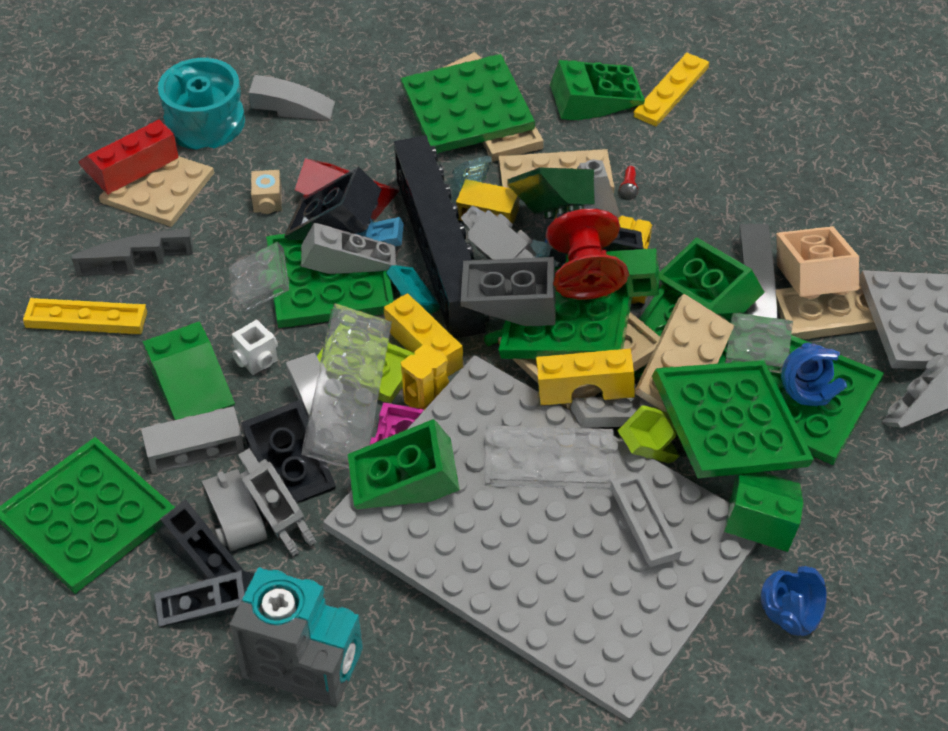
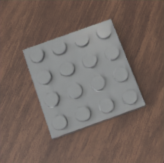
[859,270,948,369]

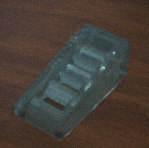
[452,155,492,190]

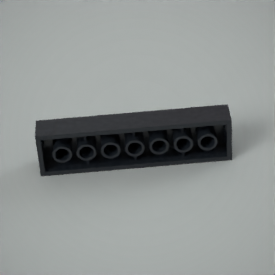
[394,135,489,339]

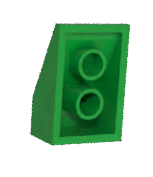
[142,321,235,420]
[347,419,460,509]
[724,472,803,552]

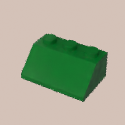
[659,237,765,314]

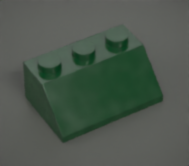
[507,167,595,219]

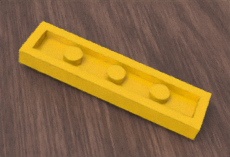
[634,53,709,127]
[23,298,147,334]

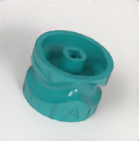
[158,58,245,150]

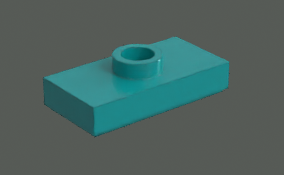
[386,265,440,314]

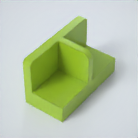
[618,405,680,463]

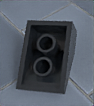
[284,166,382,240]
[241,400,336,503]

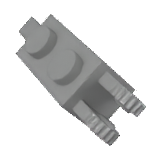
[461,205,536,260]
[238,448,316,556]

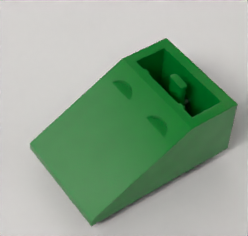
[550,60,645,120]

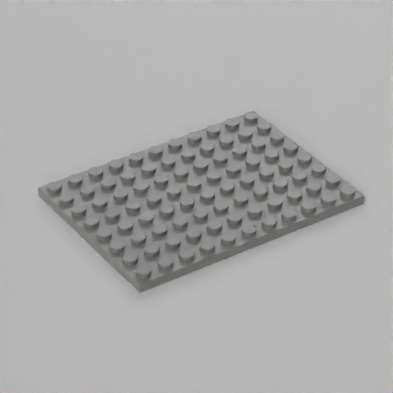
[323,355,758,723]

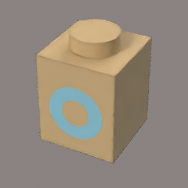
[251,170,282,214]

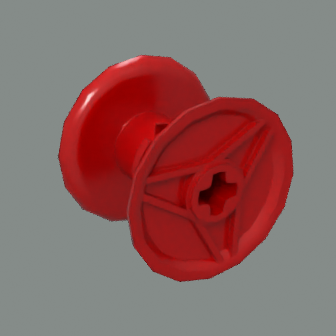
[545,208,629,300]

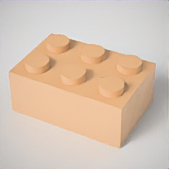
[776,226,859,299]

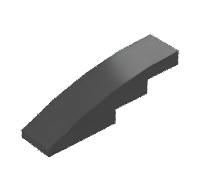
[739,224,777,325]
[72,228,193,276]

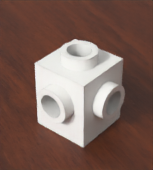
[232,320,278,375]

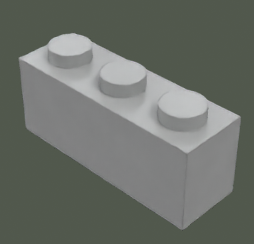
[141,406,245,474]

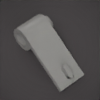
[202,469,267,552]

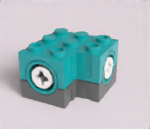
[229,567,363,707]

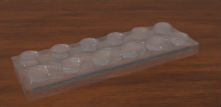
[301,303,392,469]

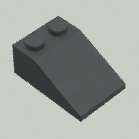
[461,257,556,326]

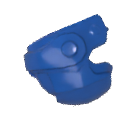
[781,343,847,406]
[761,566,827,636]

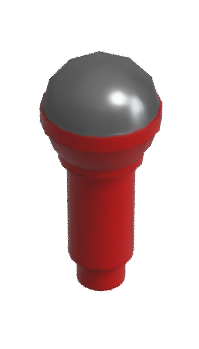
[619,166,638,199]

